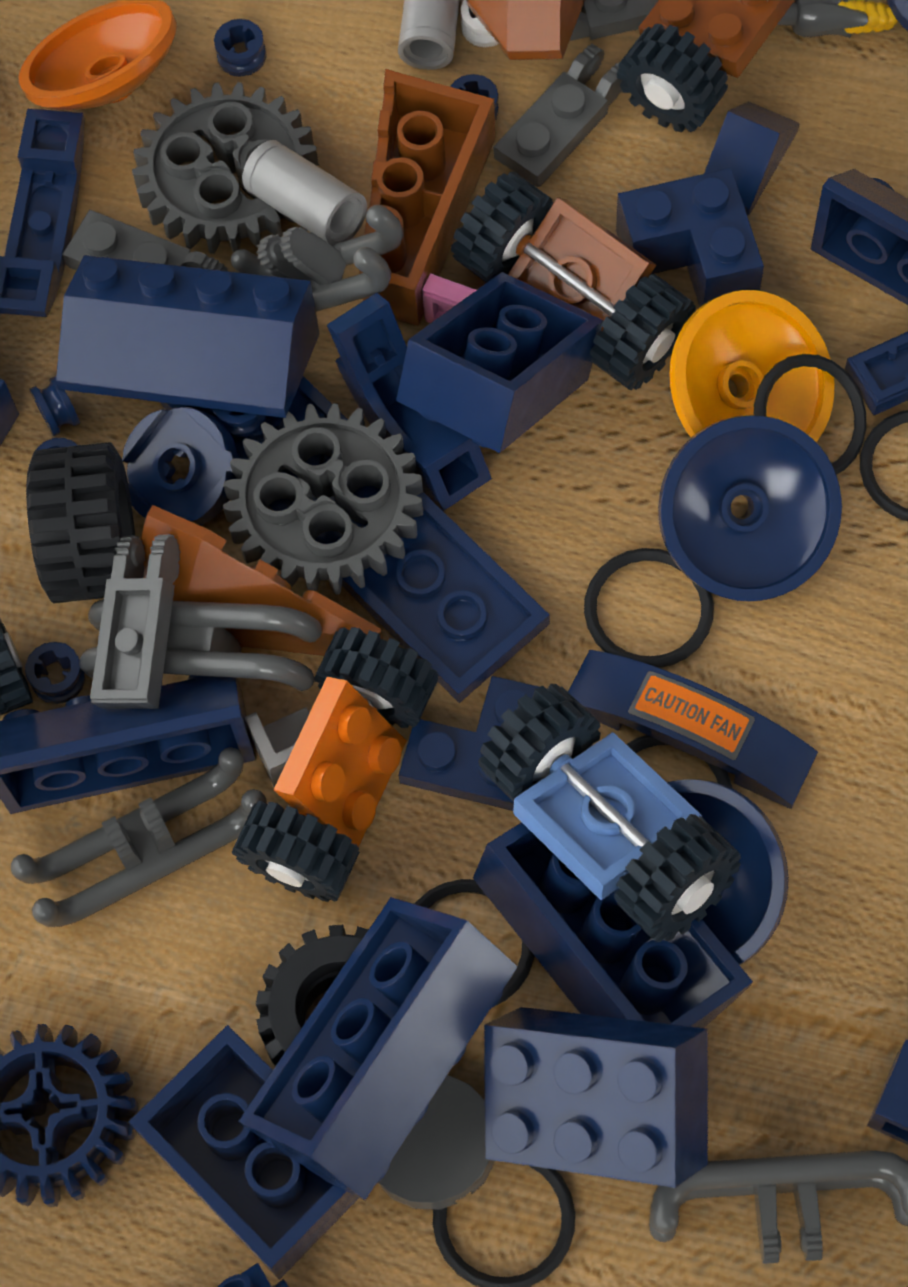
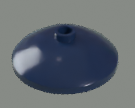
[658,415,842,601]
[667,780,788,965]

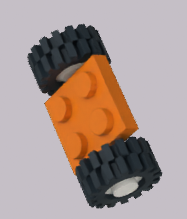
[232,627,438,902]

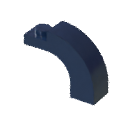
[327,293,492,511]

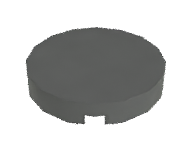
[378,1075,495,1210]

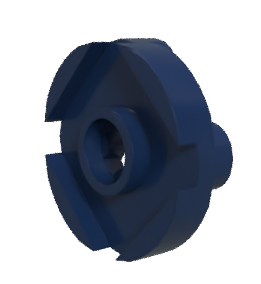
[122,407,243,526]

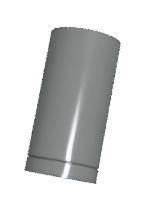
[398,0,460,70]
[242,140,367,246]

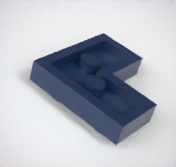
[398,676,538,811]

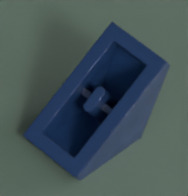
[704,102,800,215]

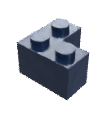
[616,168,764,307]

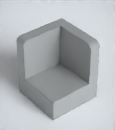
[244,707,309,787]

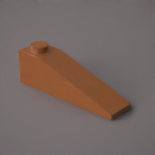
[140,505,383,656]

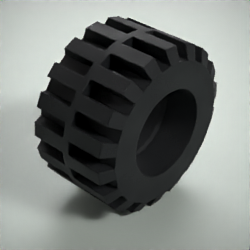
[26,442,135,604]
[256,925,369,1066]

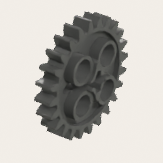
[132,82,319,254]
[223,403,423,595]

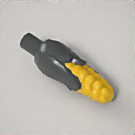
[777,0,898,38]

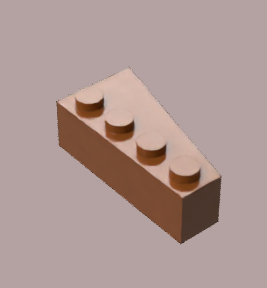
[359,69,496,326]

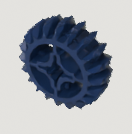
[0,1024,138,1207]

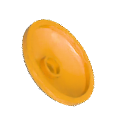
[669,290,835,442]

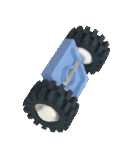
[479,684,741,942]

